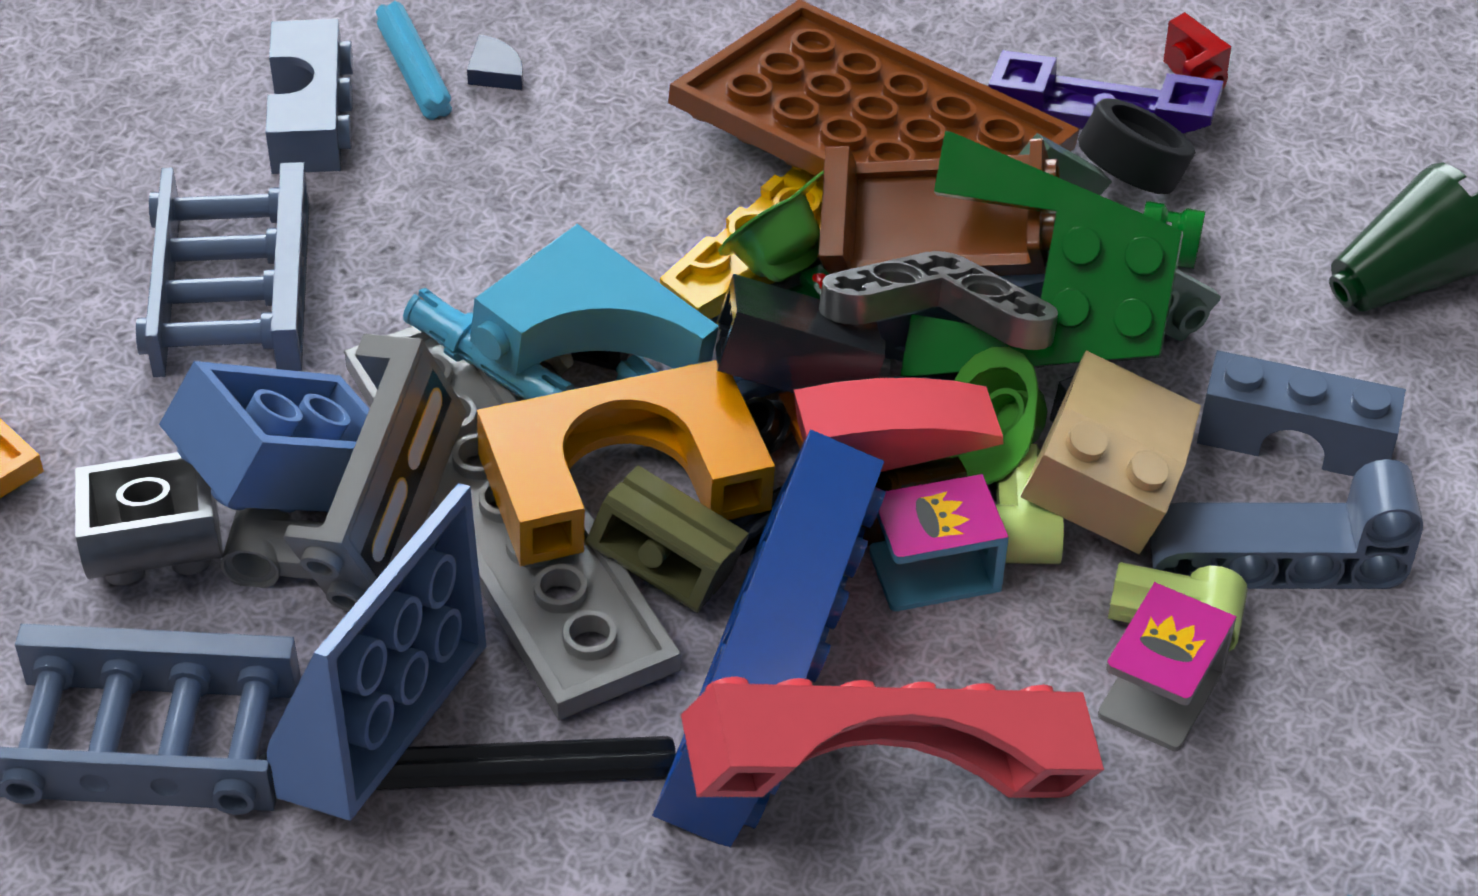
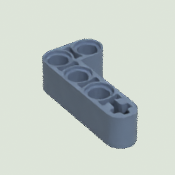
[1149,459,1423,589]

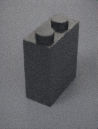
[715,274,891,393]

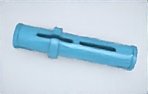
[403,288,575,400]

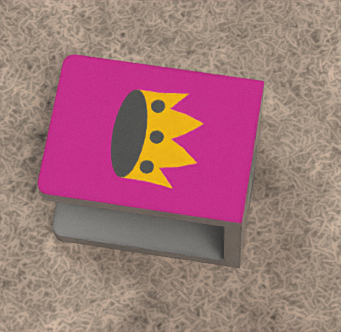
[1098,582,1237,751]

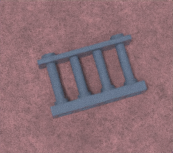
[136,162,310,377]
[0,623,301,815]

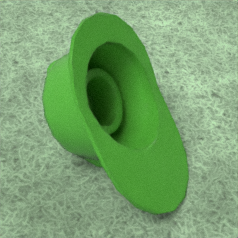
[718,170,824,282]
[945,347,1048,485]

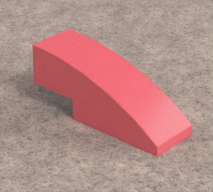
[794,378,1003,472]

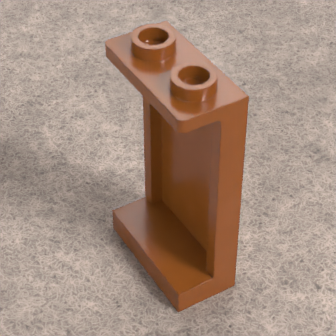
[819,138,1060,276]

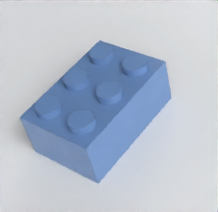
[159,361,370,513]

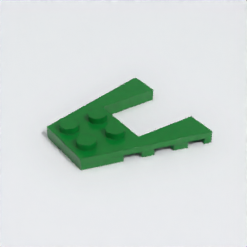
[900,131,1183,378]

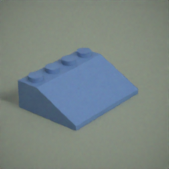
[267,483,487,821]

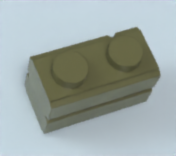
[586,465,749,613]

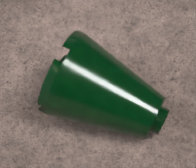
[1329,162,1478,312]

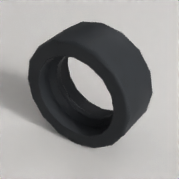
[1078,98,1195,194]

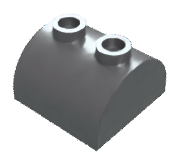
[75,452,223,585]

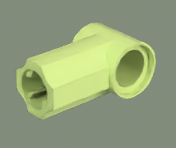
[996,444,1064,565]
[1108,562,1248,652]

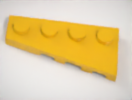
[660,167,823,320]

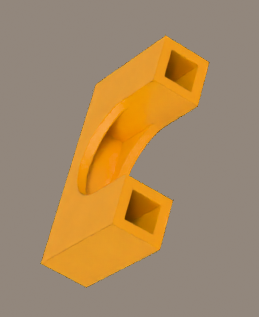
[477,360,775,567]

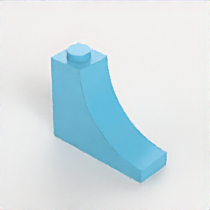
[470,224,719,376]

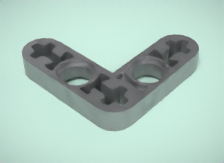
[819,251,1058,350]

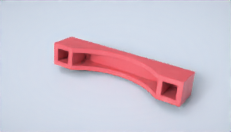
[681,677,1104,798]

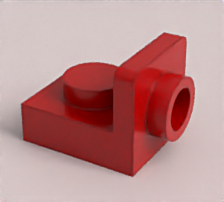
[1163,12,1232,88]

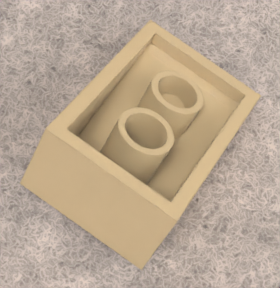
[1020,350,1201,554]

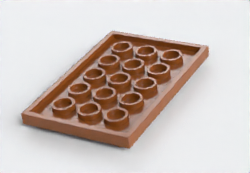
[668,0,1080,179]

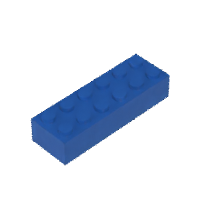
[652,429,886,847]

